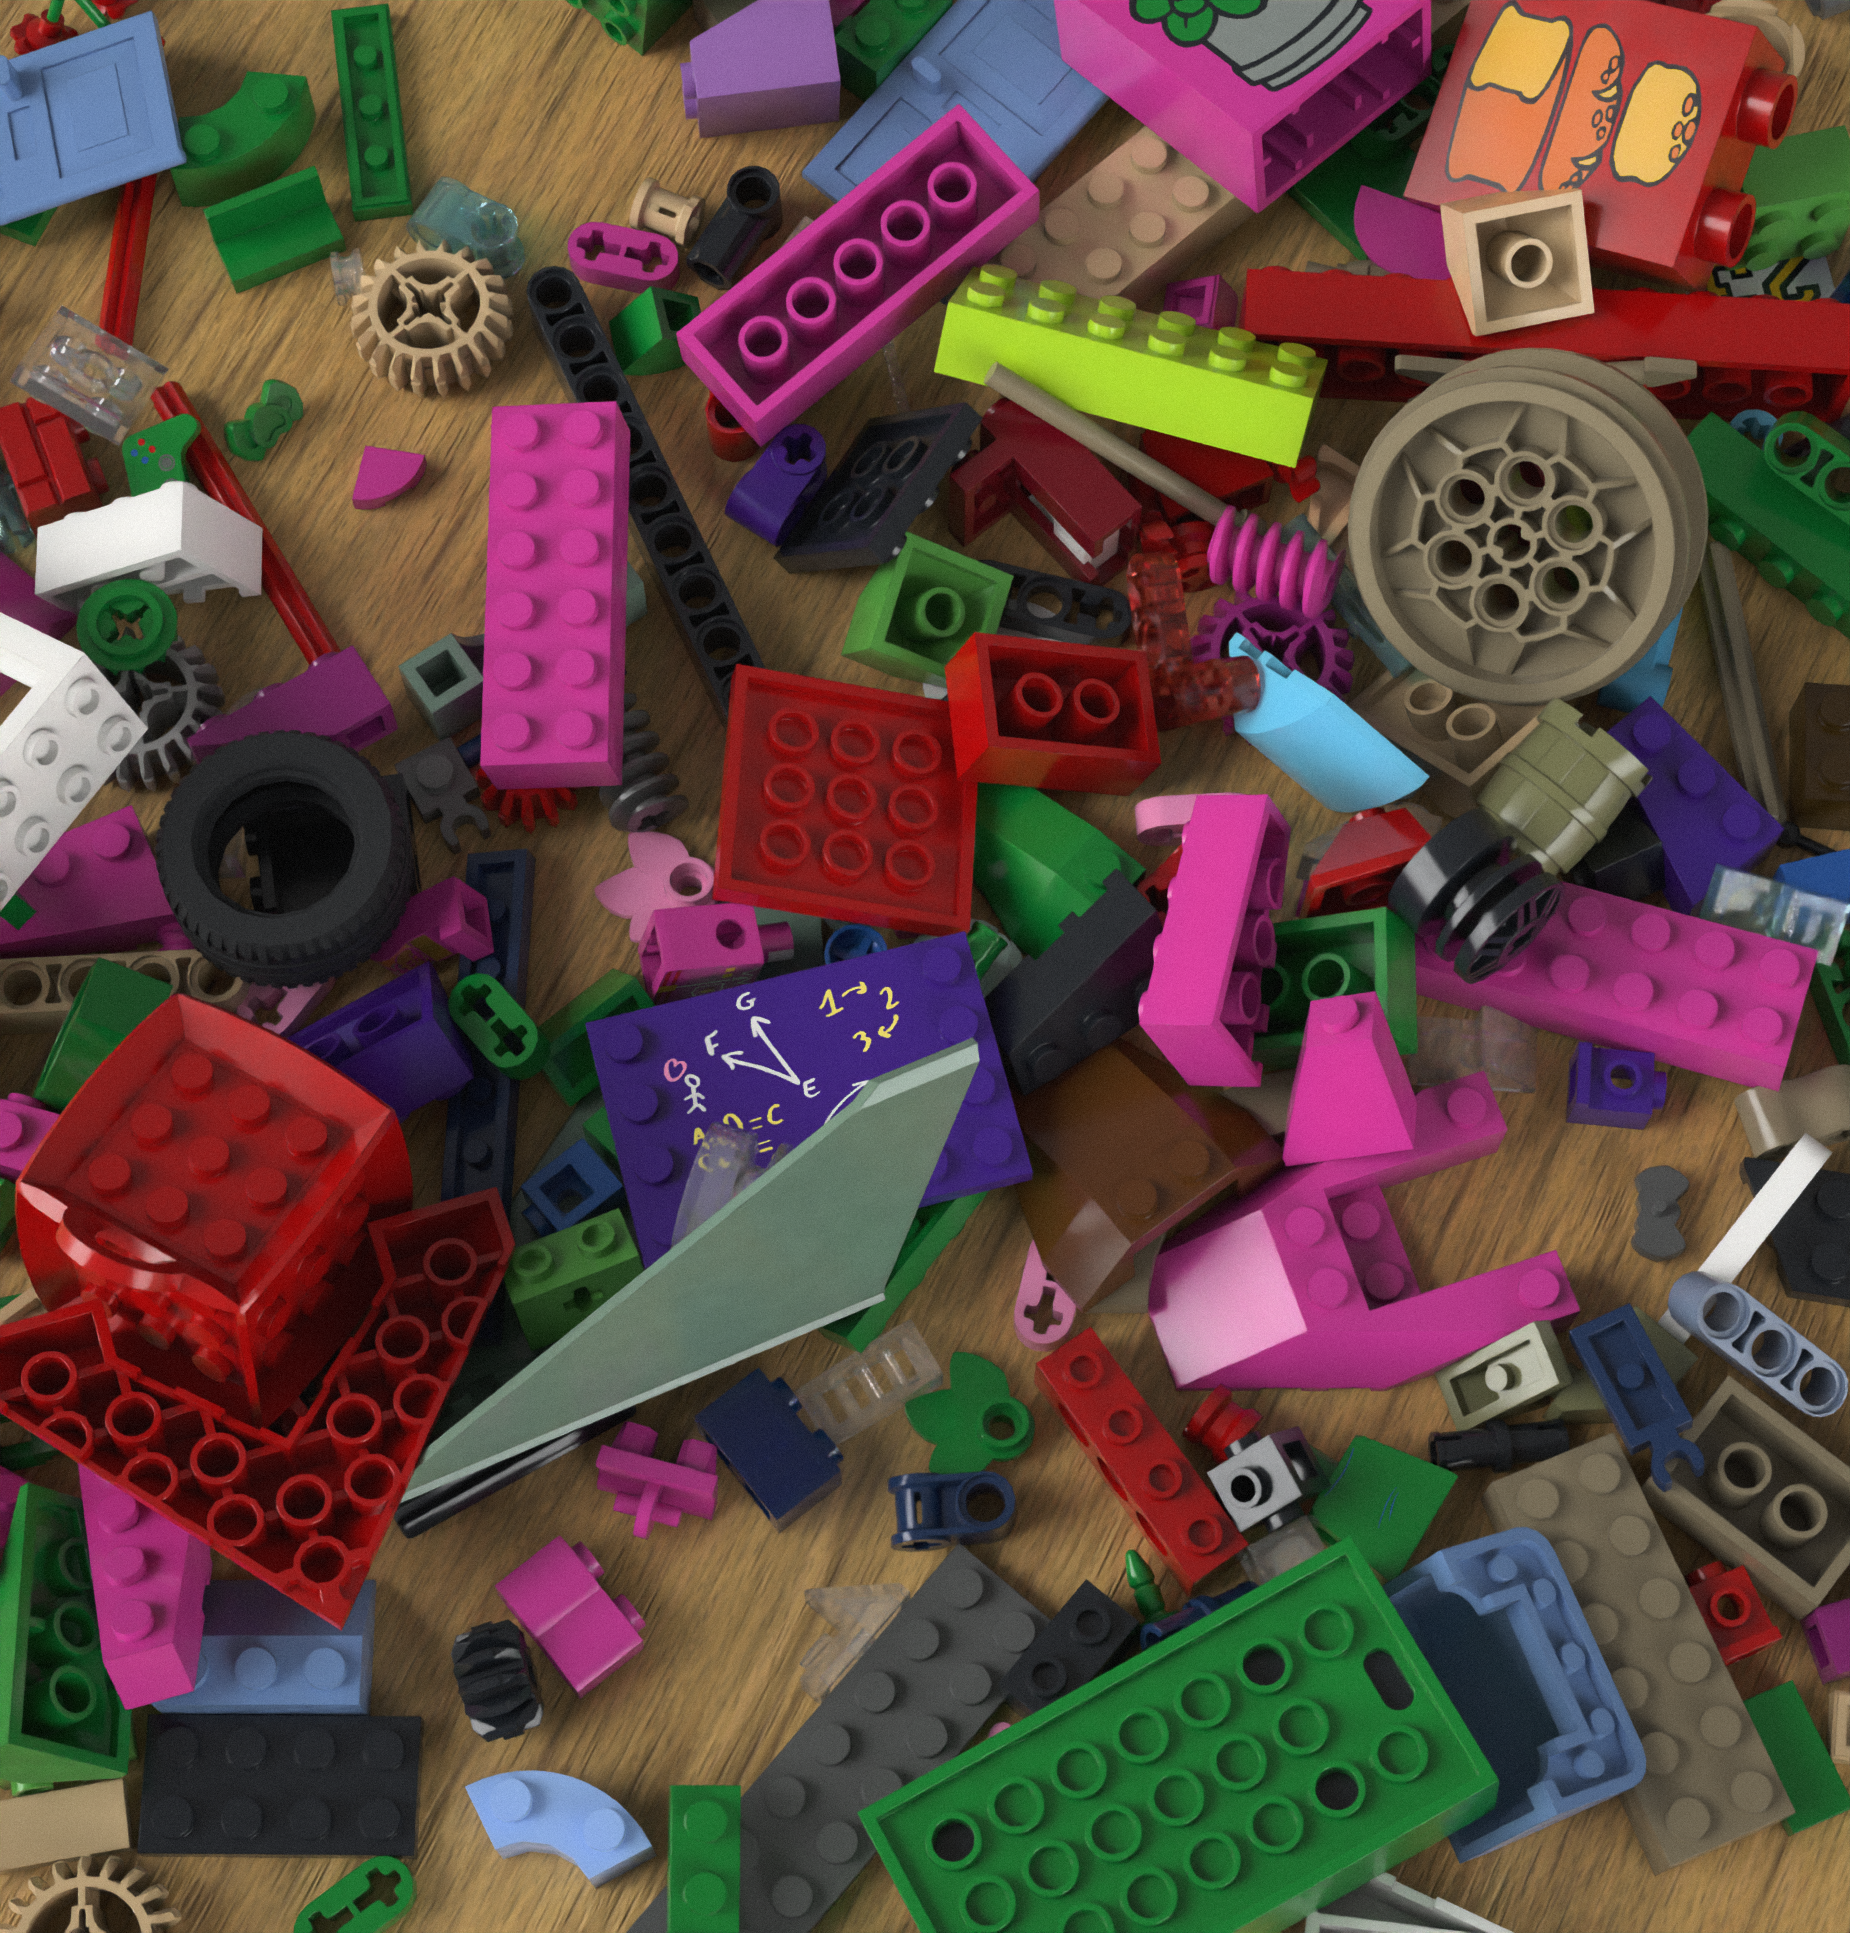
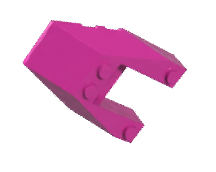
[1148,1070,1581,1391]

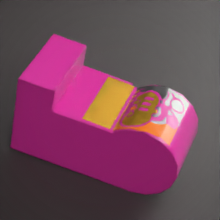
[370,876,494,977]

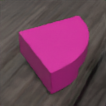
[352,445,427,510]

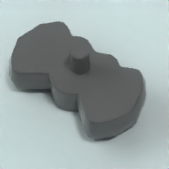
[1631,1165,1690,1263]

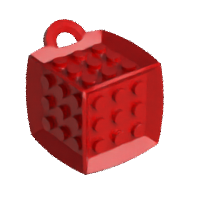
[15,993,413,1430]

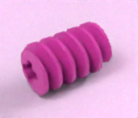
[1207,505,1346,619]

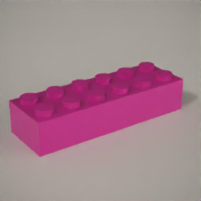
[676,104,1039,447]
[480,401,630,790]
[1415,881,1819,1092]

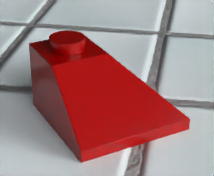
[1299,807,1432,919]

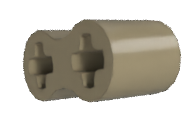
[1734,1064,1850,1161]

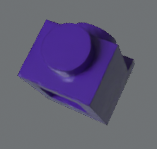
[1566,1041,1667,1130]

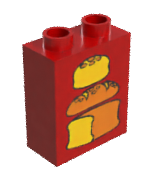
[1403,0,1798,293]

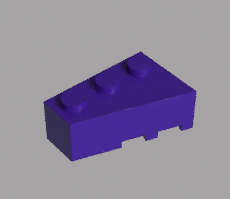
[1607,696,1784,917]

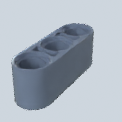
[1668,1271,1849,1417]

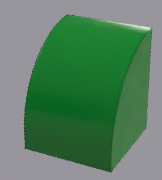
[608,286,701,376]

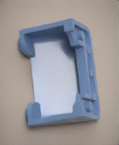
[1382,1527,1646,1864]

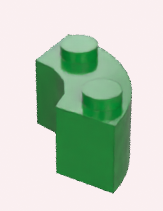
[170,71,316,207]
[32,957,173,1114]

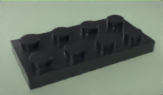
[137,1714,424,1859]

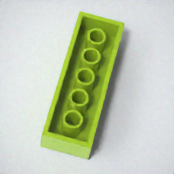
[934,264,1328,468]

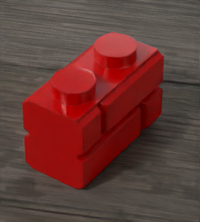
[0,389,110,539]

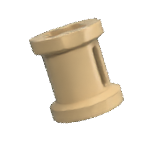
[629,177,706,249]

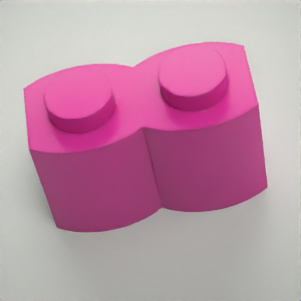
[495,1535,646,1699]

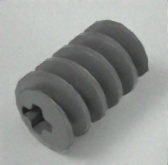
[597,693,689,832]

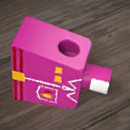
[637,903,794,1006]

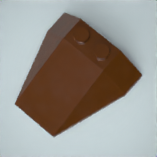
[1005,1037,1285,1314]

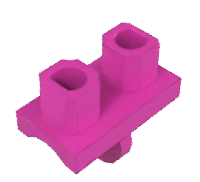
[596,1421,718,1540]

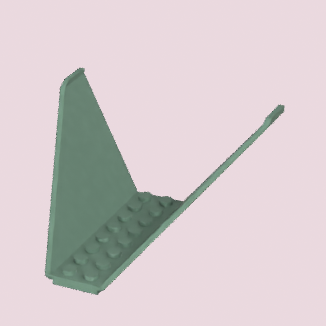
[400,901,980,1503]

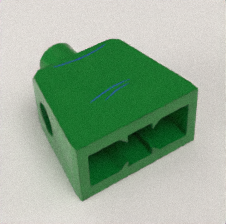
[1304,1435,1458,1586]

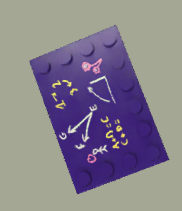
[585,931,1033,1270]

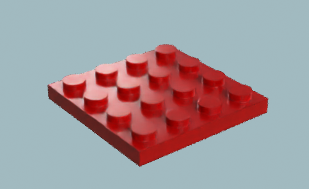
[712,664,978,937]

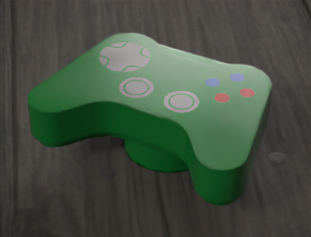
[122,414,201,497]

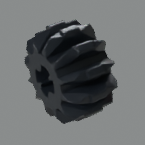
[451,1619,545,1742]

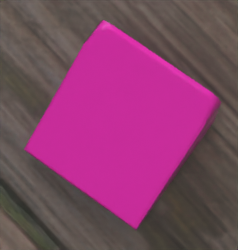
[1163,274,1238,331]

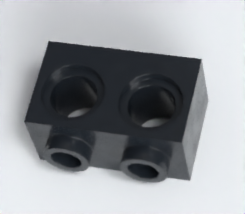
[998,1579,1140,1719]

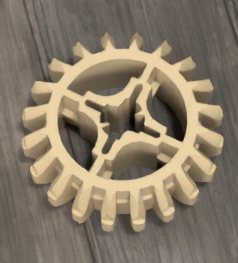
[350,239,514,398]
[0,1854,182,1933]

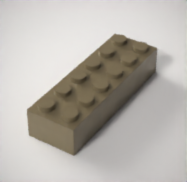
[1480,1432,1796,1876]

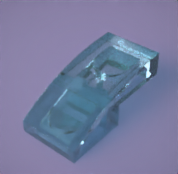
[1698,863,1850,966]

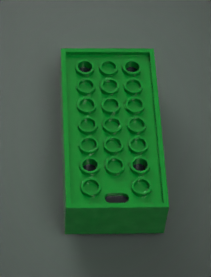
[857,1535,1499,1933]

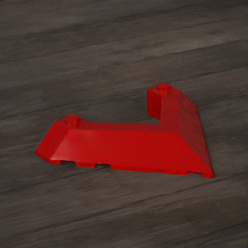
[0,1187,516,1631]

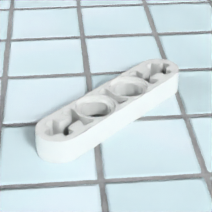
[1657,1133,1833,1344]

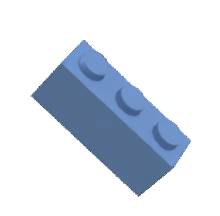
[151,1580,376,1716]

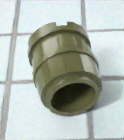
[1476,697,1653,876]

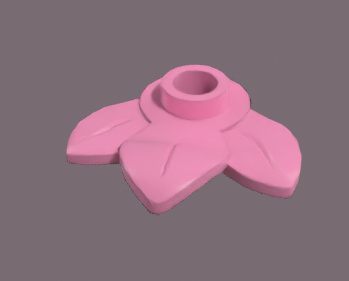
[594,831,719,943]

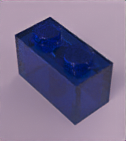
[695,1367,844,1533]

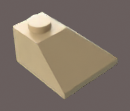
[1440,188,1594,337]

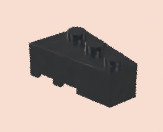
[984,868,1163,1096]

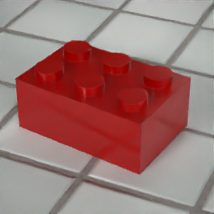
[945,632,1162,796]

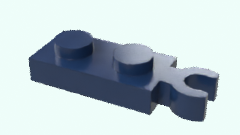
[1569,1303,1705,1492]

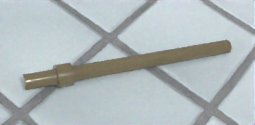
[984,362,1288,544]

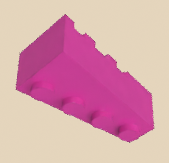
[1138,794,1291,1087]
[0,805,178,959]
[78,1463,213,1710]

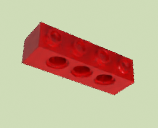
[1034,1326,1249,1598]

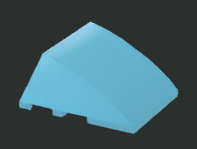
[1229,632,1430,813]

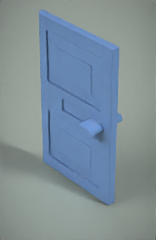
[802,0,1110,204]
[0,10,187,226]

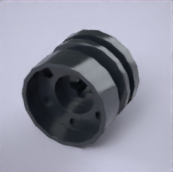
[1388,807,1566,984]

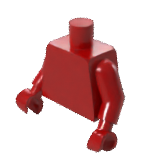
[1127,429,1321,559]

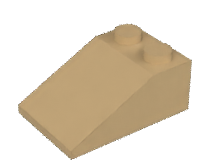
[1347,657,1546,819]

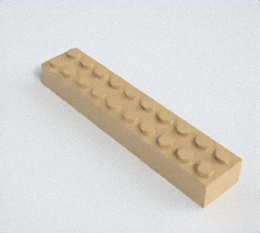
[980,0,1471,309]

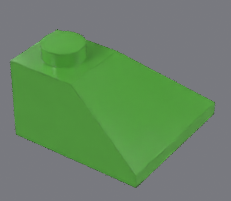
[841,531,1014,688]

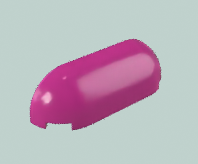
[1354,185,1451,280]

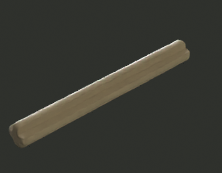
[1697,541,1787,825]

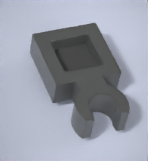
[394,736,491,855]

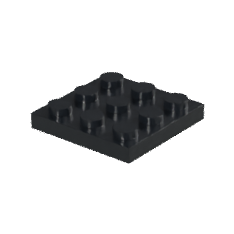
[773,402,983,574]

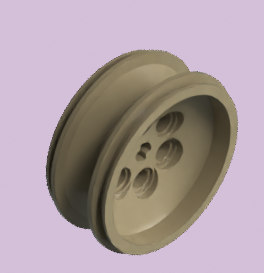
[1348,348,1708,706]

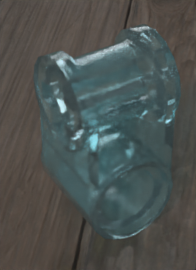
[406,177,525,279]

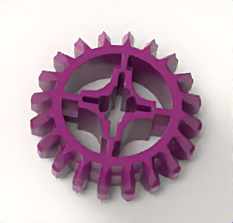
[1186,591,1355,746]

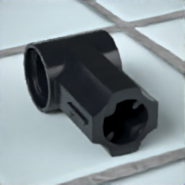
[686,166,783,290]

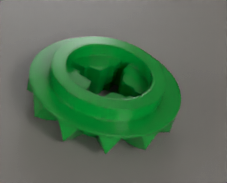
[76,579,178,676]

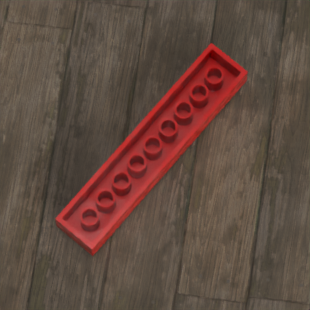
[1238,266,1850,423]

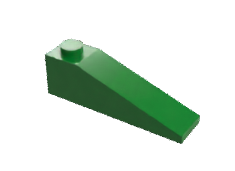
[973,782,1146,961]
[0,1482,132,1784]

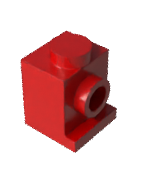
[1685,1560,1783,1667]

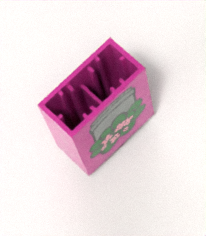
[1054,0,1432,214]

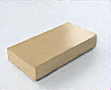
[0,1779,134,1874]

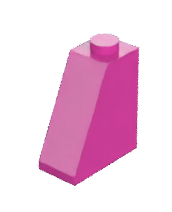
[1282,991,1417,1167]

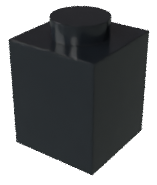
[1560,806,1666,901]

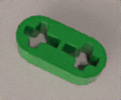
[448,973,551,1080]
[294,1856,417,1933]

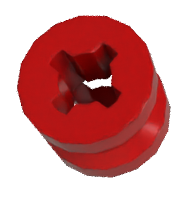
[1164,521,1218,593]
[1181,1383,1264,1465]

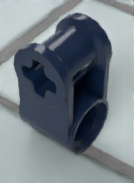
[887,1471,1017,1552]

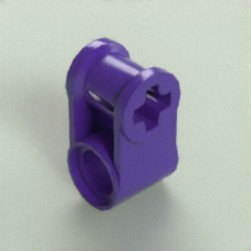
[724,424,827,548]

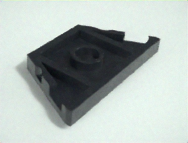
[1739,1157,1850,1308]

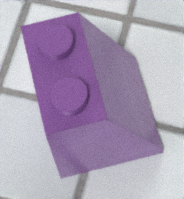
[680,0,841,138]

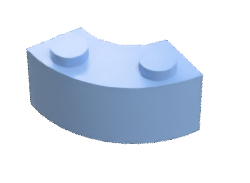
[465,1770,657,1889]

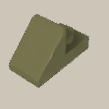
[1435,1320,1574,1431]

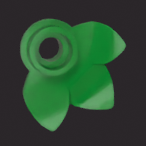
[904,1352,1035,1474]

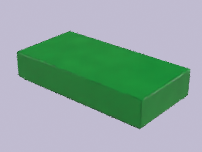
[1743,1680,1850,1837]

